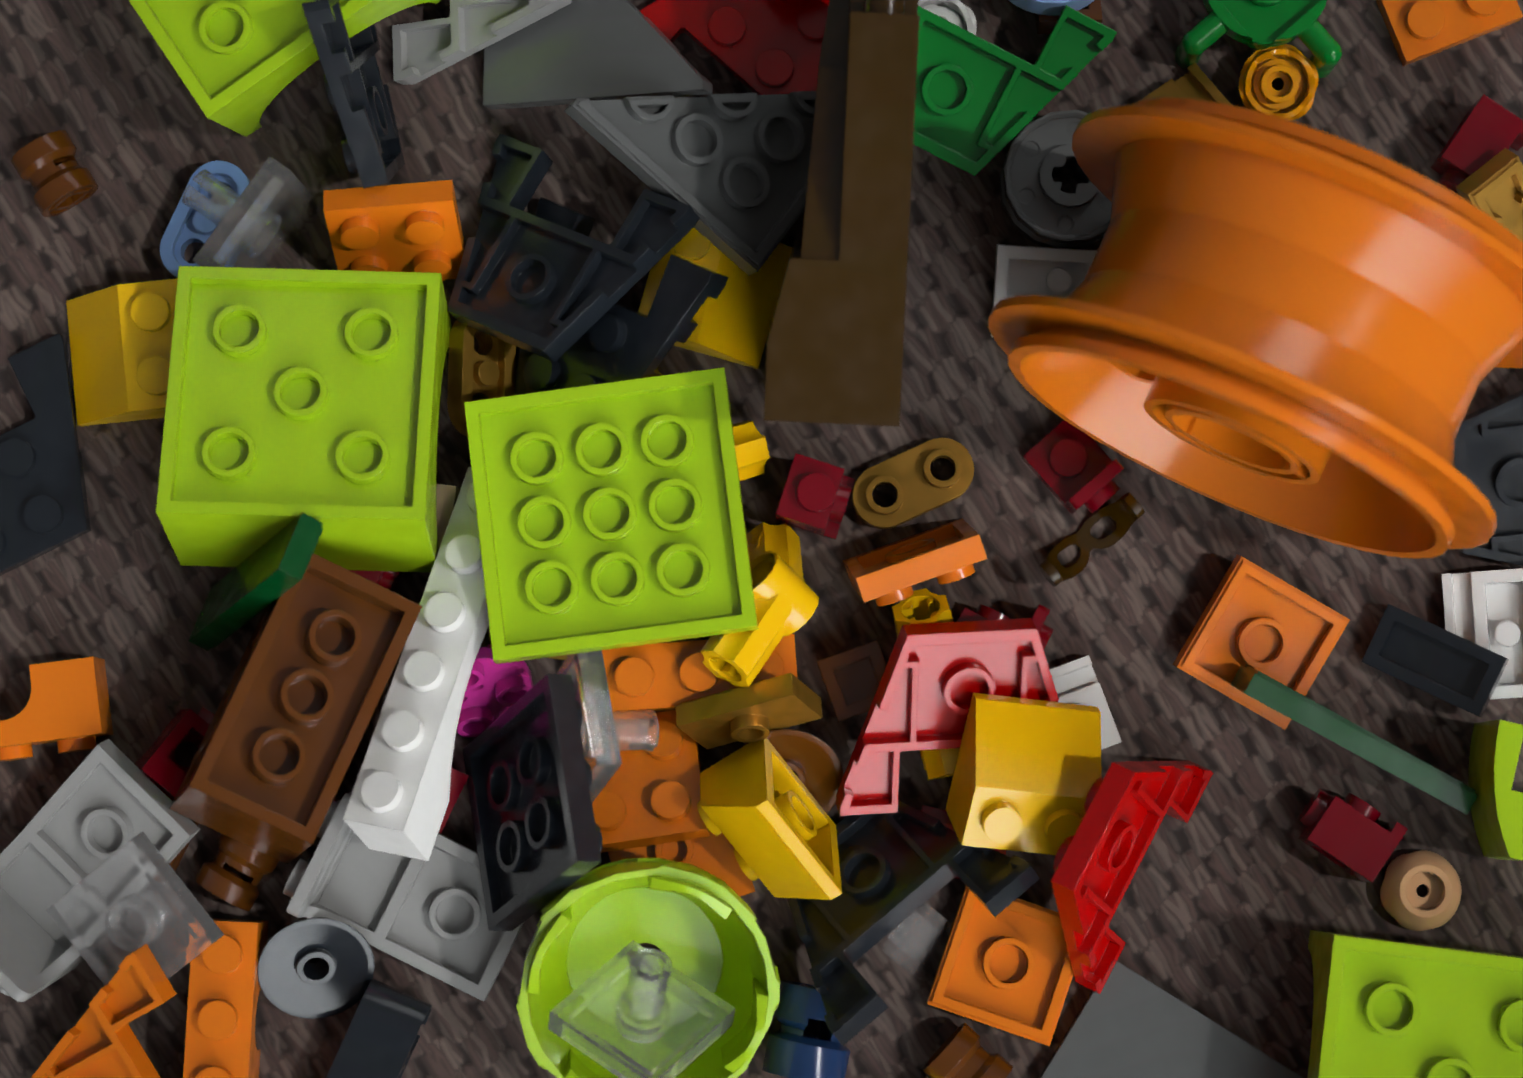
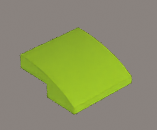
[1468,719,1523,861]

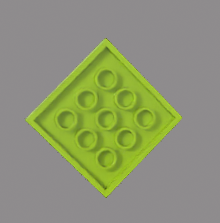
[464,367,758,664]

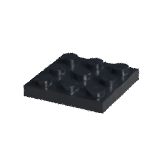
[462,674,602,931]

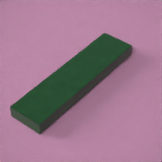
[188,512,324,651]
[1230,664,1478,815]

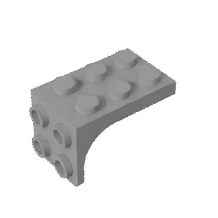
[0,739,200,1002]
[283,793,525,1002]

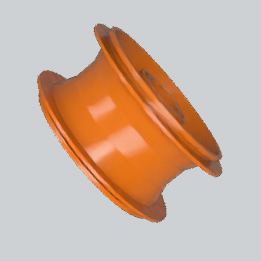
[988,98,1523,559]

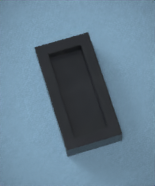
[1361,604,1509,717]

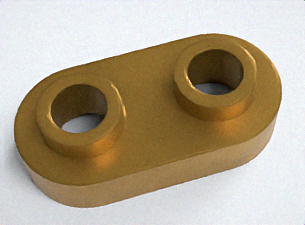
[447,320,516,437]
[852,438,974,529]

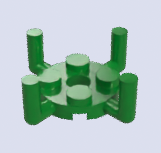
[1175,0,1342,78]

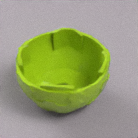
[516,858,780,1078]

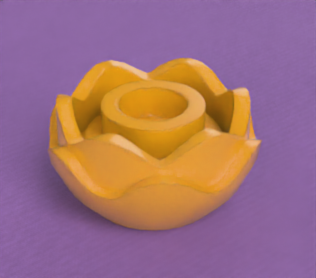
[1239,44,1319,121]

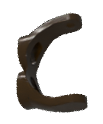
[1038,492,1145,587]

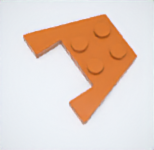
[31,943,177,1078]

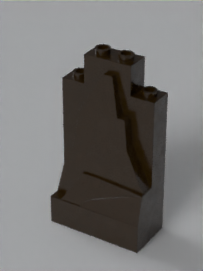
[764,0,920,427]

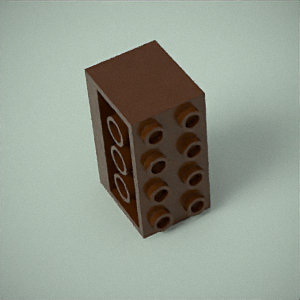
[169,553,422,864]

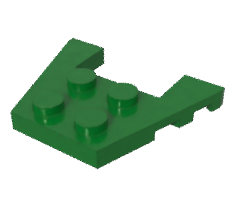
[913,5,1117,176]

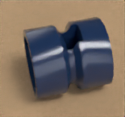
[762,980,850,1078]

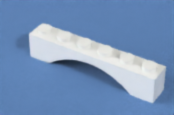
[343,467,489,861]

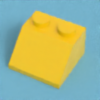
[638,228,793,369]
[66,278,178,426]
[945,693,1102,855]
[697,738,842,900]

